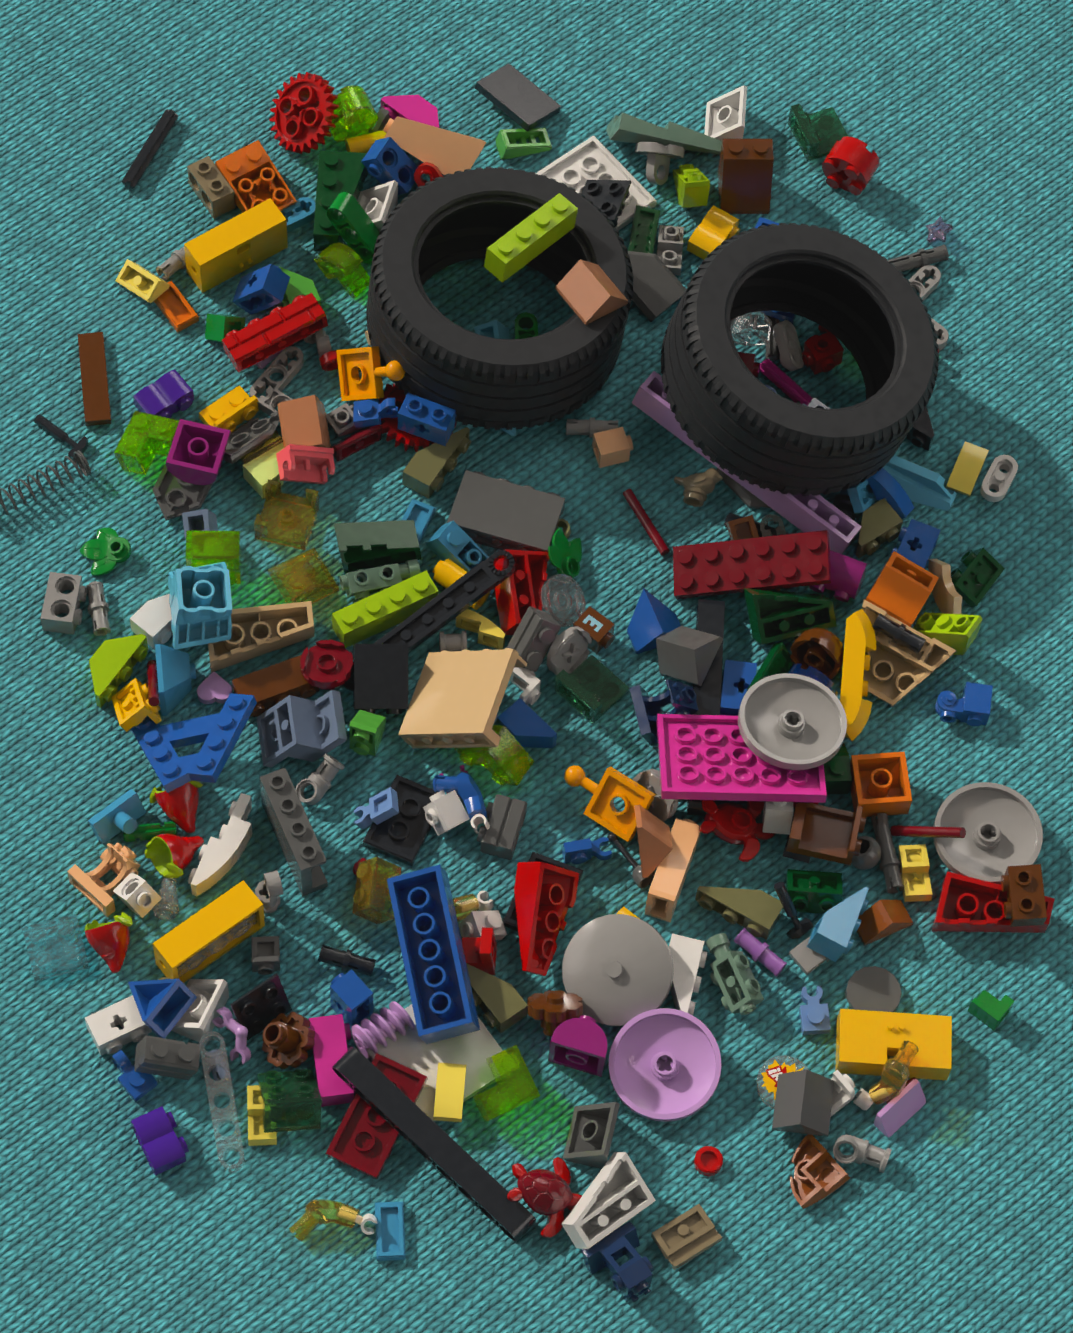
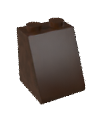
[718,139,774,214]

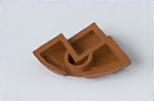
[790,1134,850,1209]

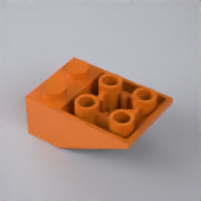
[215,140,297,212]

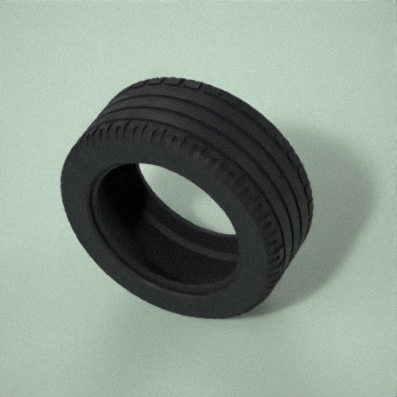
[366,167,633,430]
[660,223,939,496]

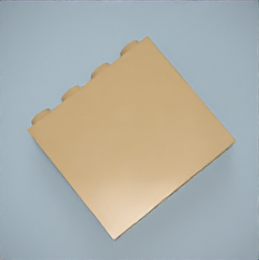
[398,648,527,749]

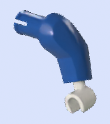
[433,772,490,833]

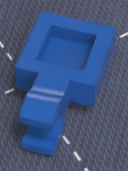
[353,398,399,428]
[562,837,612,864]
[112,1049,158,1102]

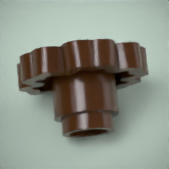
[527,990,583,1037]
[262,1012,315,1070]

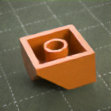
[850,752,912,817]

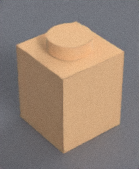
[592,427,633,468]

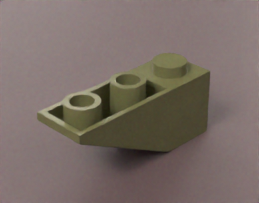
[402,427,471,499]
[695,886,784,940]
[466,963,528,1034]

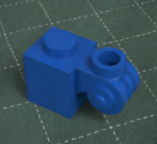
[935,682,993,726]

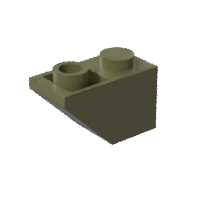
[855,498,903,559]

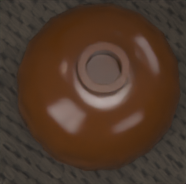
[790,628,844,681]

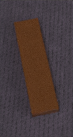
[78,332,111,426]

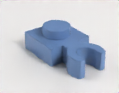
[354,787,399,829]
[799,986,831,1035]

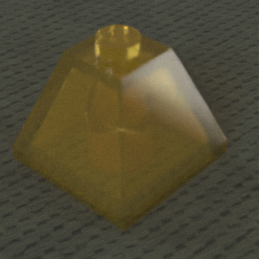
[268,548,339,603]

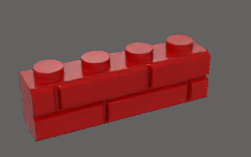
[222,293,328,373]

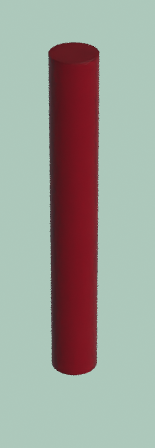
[623,489,670,556]
[147,660,159,706]
[890,825,966,838]

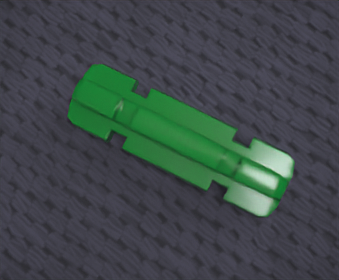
[123,821,177,842]

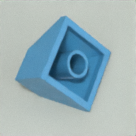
[155,644,196,716]

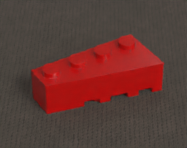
[932,871,1055,933]

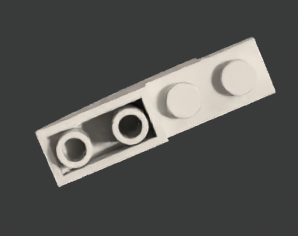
[188,793,252,896]

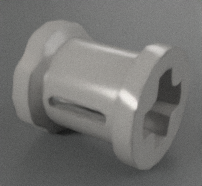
[439,631,467,652]

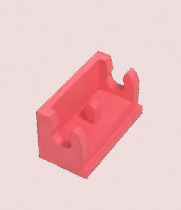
[276,444,335,484]

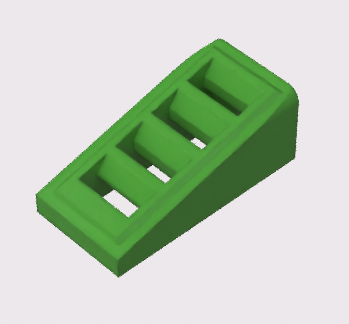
[496,128,552,159]

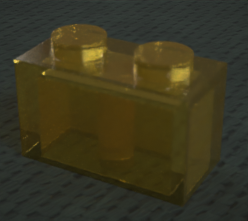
[352,857,401,924]

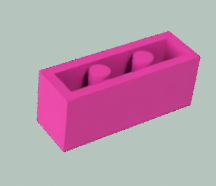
[309,1014,356,1107]

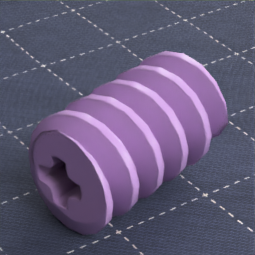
[351,1001,415,1059]

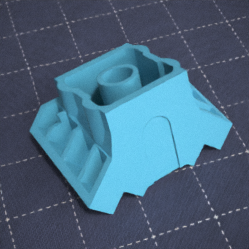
[168,562,232,650]

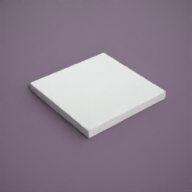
[535,136,657,231]
[367,1004,514,1121]

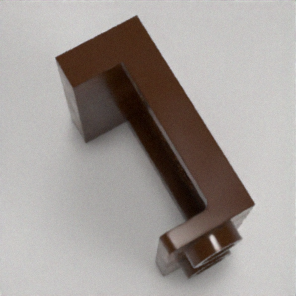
[786,802,866,865]

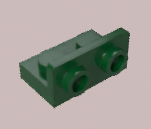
[951,548,1005,608]
[786,869,843,914]

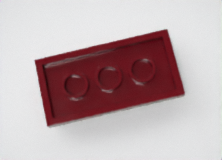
[326,1053,428,1180]

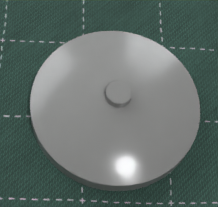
[738,673,847,770]
[933,782,1043,885]
[562,914,674,1026]

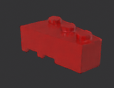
[495,549,550,635]

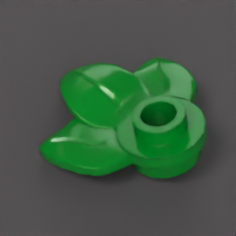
[80,528,131,576]
[548,528,582,580]

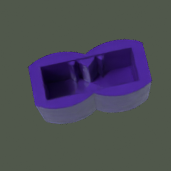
[133,369,194,427]
[131,1106,189,1176]

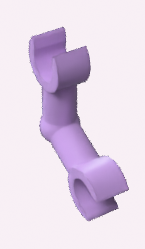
[212,1007,251,1064]

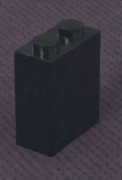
[353,644,408,714]

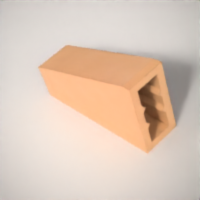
[383,116,487,175]
[645,818,701,923]

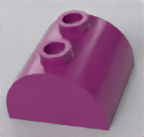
[166,419,231,485]
[809,550,867,602]
[548,1015,607,1077]

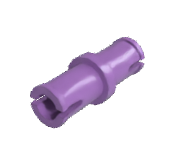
[734,928,787,977]

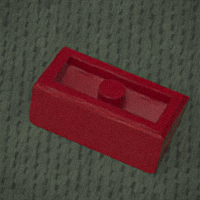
[330,425,382,461]

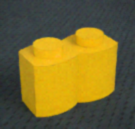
[687,205,740,260]

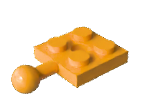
[336,346,406,401]
[564,765,656,842]

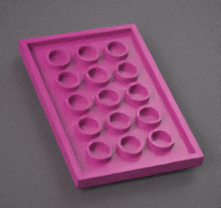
[657,714,827,803]

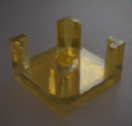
[254,479,319,550]

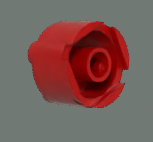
[822,136,880,195]

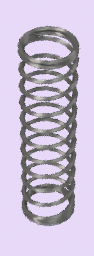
[0,450,91,515]

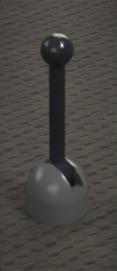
[607,832,655,889]

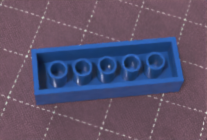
[387,864,480,1044]

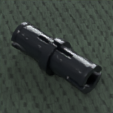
[873,613,926,654]
[318,944,376,977]

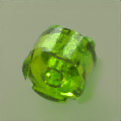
[329,86,379,142]

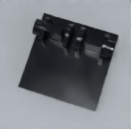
[581,180,631,228]
[230,973,292,1040]

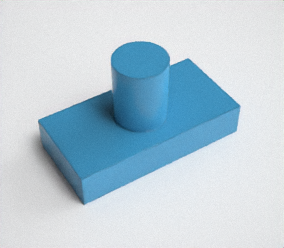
[840,480,877,513]
[88,789,147,844]

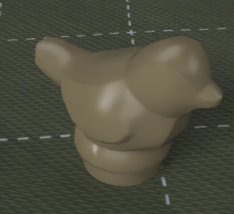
[674,468,723,507]

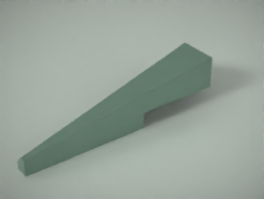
[606,112,722,155]

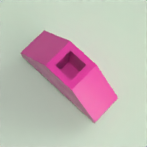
[380,95,439,128]

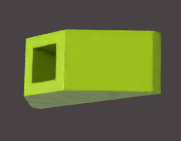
[673,164,710,208]
[913,612,983,655]
[89,634,149,708]

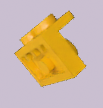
[199,385,259,432]
[111,678,161,732]

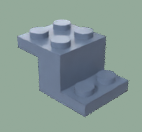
[257,690,347,768]

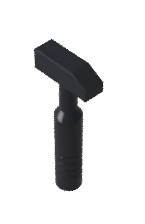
[34,414,88,461]
[774,882,814,939]

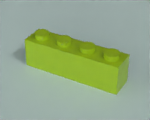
[484,193,578,283]
[332,570,439,648]

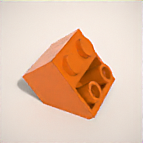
[865,551,939,627]

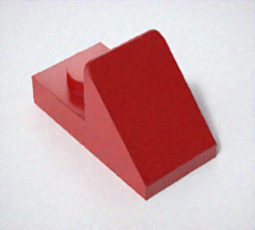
[462,927,497,975]

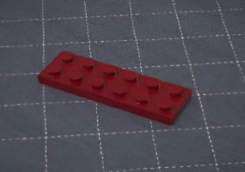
[673,530,831,599]

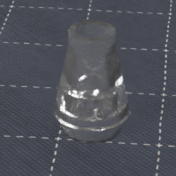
[152,878,179,921]

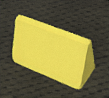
[115,259,171,303]

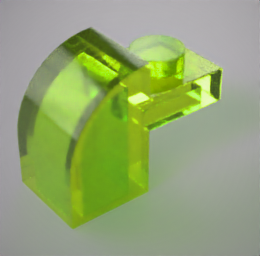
[313,243,370,298]

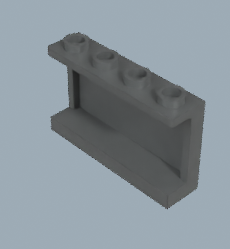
[447,470,565,552]
[260,768,328,897]

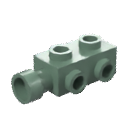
[339,559,421,600]
[706,933,764,1015]

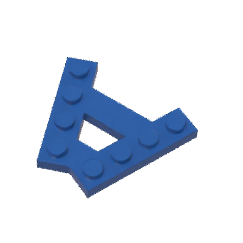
[131,693,257,793]

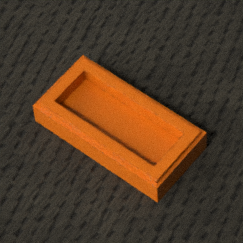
[154,280,199,333]

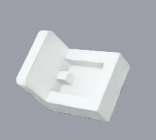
[509,667,541,705]
[459,910,507,940]
[831,1070,856,1116]

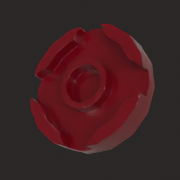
[300,640,354,690]

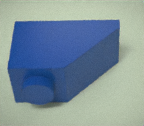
[496,698,557,748]

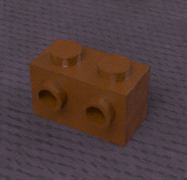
[1001,864,1047,927]

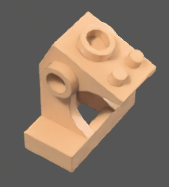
[67,842,141,917]

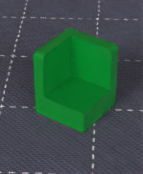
[205,314,246,342]
[968,990,1014,1031]

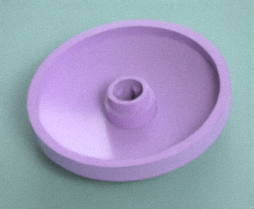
[609,1008,721,1122]

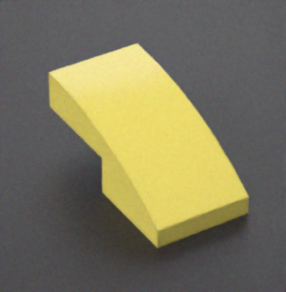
[946,441,989,496]
[456,608,505,650]
[898,844,933,902]
[433,1062,466,1122]
[247,1085,277,1146]

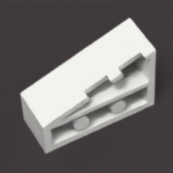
[562,1152,656,1249]

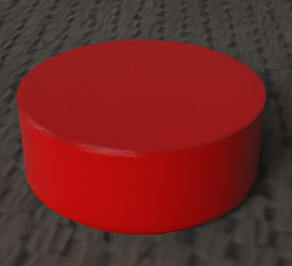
[319,350,338,371]
[694,1146,723,1176]

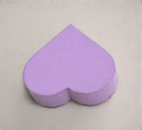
[197,671,233,704]

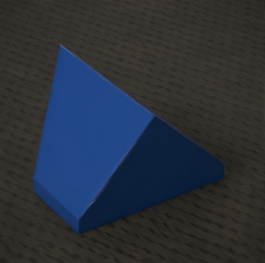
[627,588,681,654]
[128,978,197,1038]

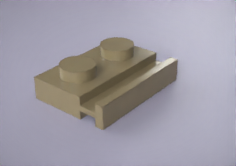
[651,1204,722,1270]

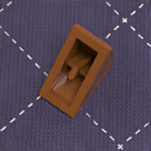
[857,900,913,946]

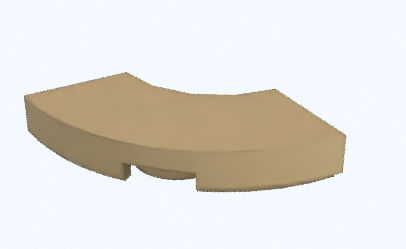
[928,558,962,614]

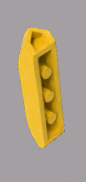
[840,609,876,741]

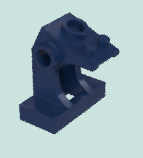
[629,679,699,744]
[581,1221,654,1302]

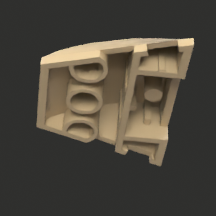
[862,599,956,706]

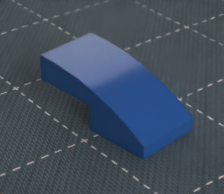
[867,468,915,519]

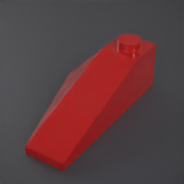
[514,862,579,976]

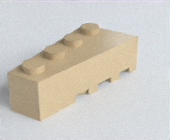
[208,601,315,672]

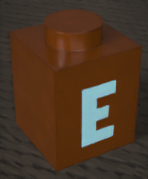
[573,606,615,654]

